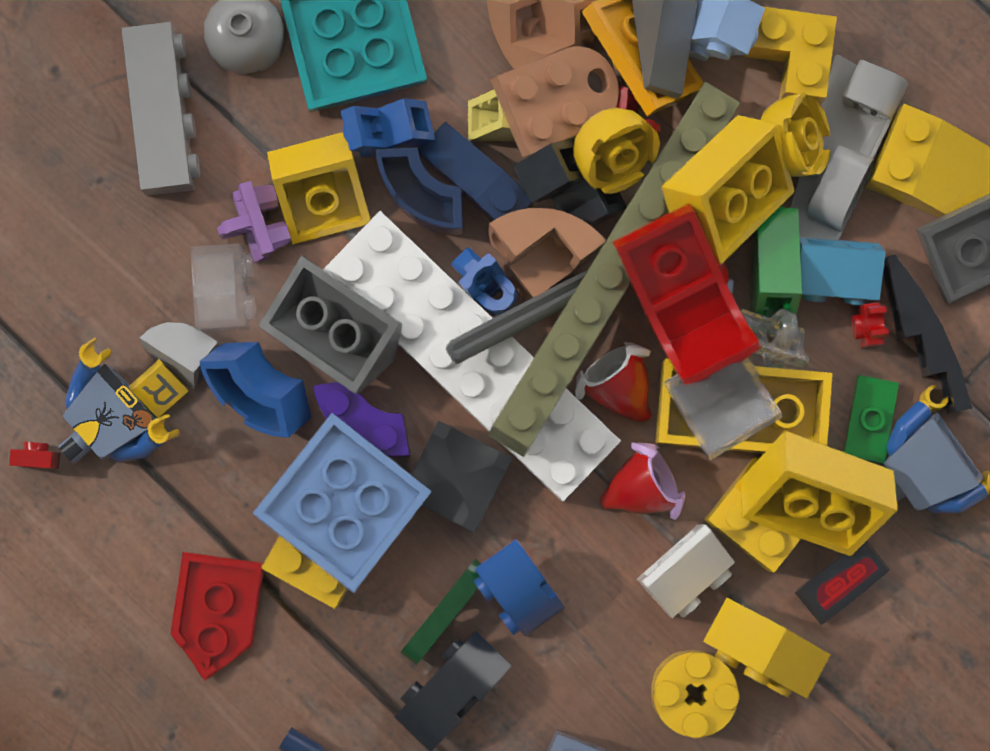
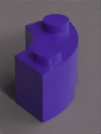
[313,382,411,458]

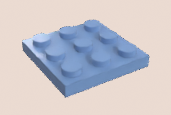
[252,413,432,592]

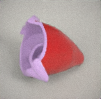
[600,442,685,520]

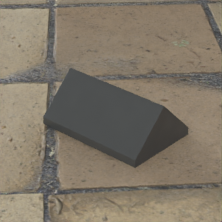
[258,256,402,394]

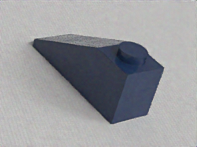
[418,121,533,222]

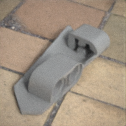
[791,55,909,240]

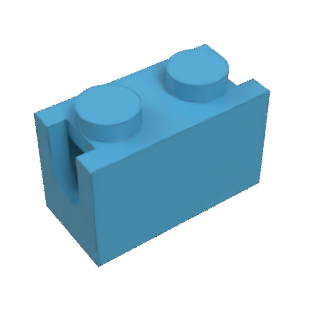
[800,237,886,305]

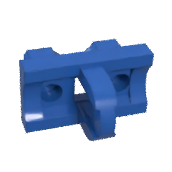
[451,247,517,315]

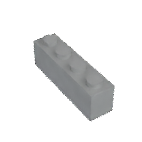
[122,22,201,196]

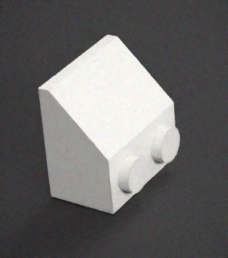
[636,525,735,618]

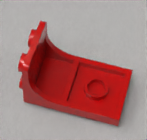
[612,203,761,385]

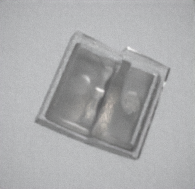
[664,358,782,460]

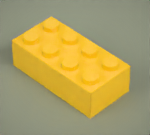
[655,359,833,453]

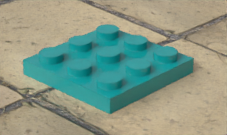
[280,0,428,113]

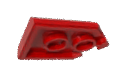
[170,552,264,681]

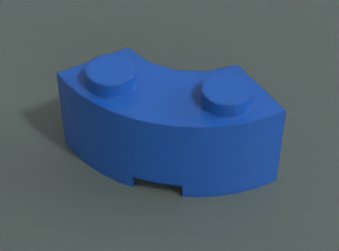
[199,342,311,438]
[474,539,565,637]

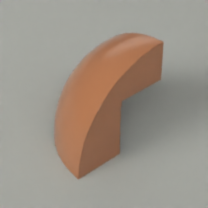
[487,0,598,69]
[488,208,606,302]

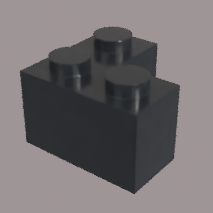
[513,138,627,228]

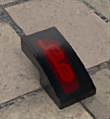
[795,541,890,625]

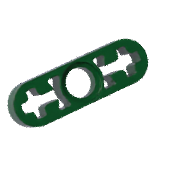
[400,558,482,665]

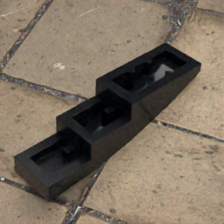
[883,255,972,414]

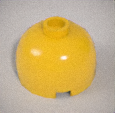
[760,93,831,177]
[573,107,660,194]

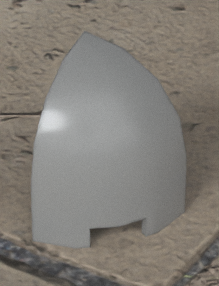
[139,322,218,389]

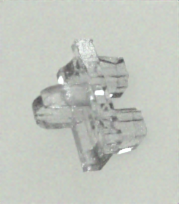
[741,309,810,369]

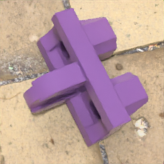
[217,181,291,263]

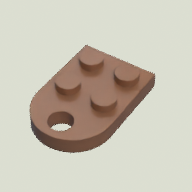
[490,46,619,158]

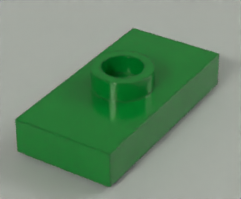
[843,375,899,464]

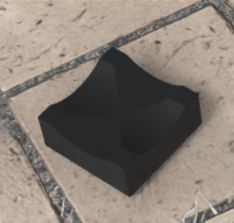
[411,420,513,533]

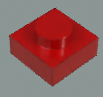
[9,442,60,469]

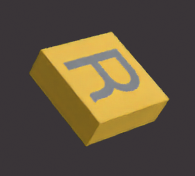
[128,359,188,418]

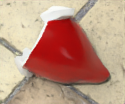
[575,342,652,422]

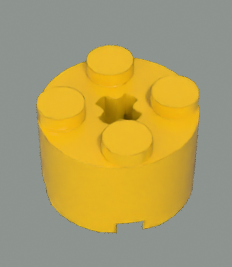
[651,650,739,738]

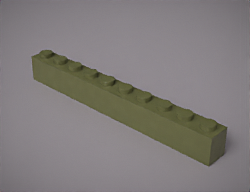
[488,82,740,457]

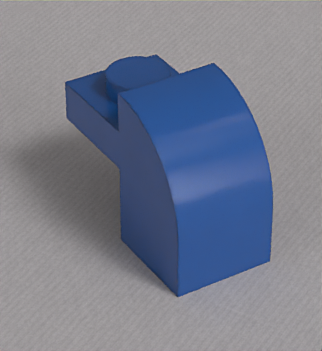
[341,98,435,158]

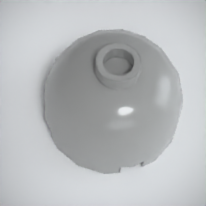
[204,0,286,75]

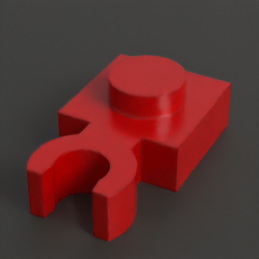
[851,303,889,349]

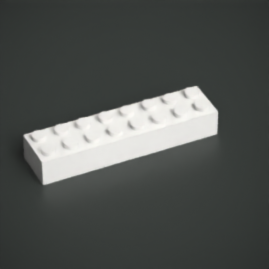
[324,211,621,502]

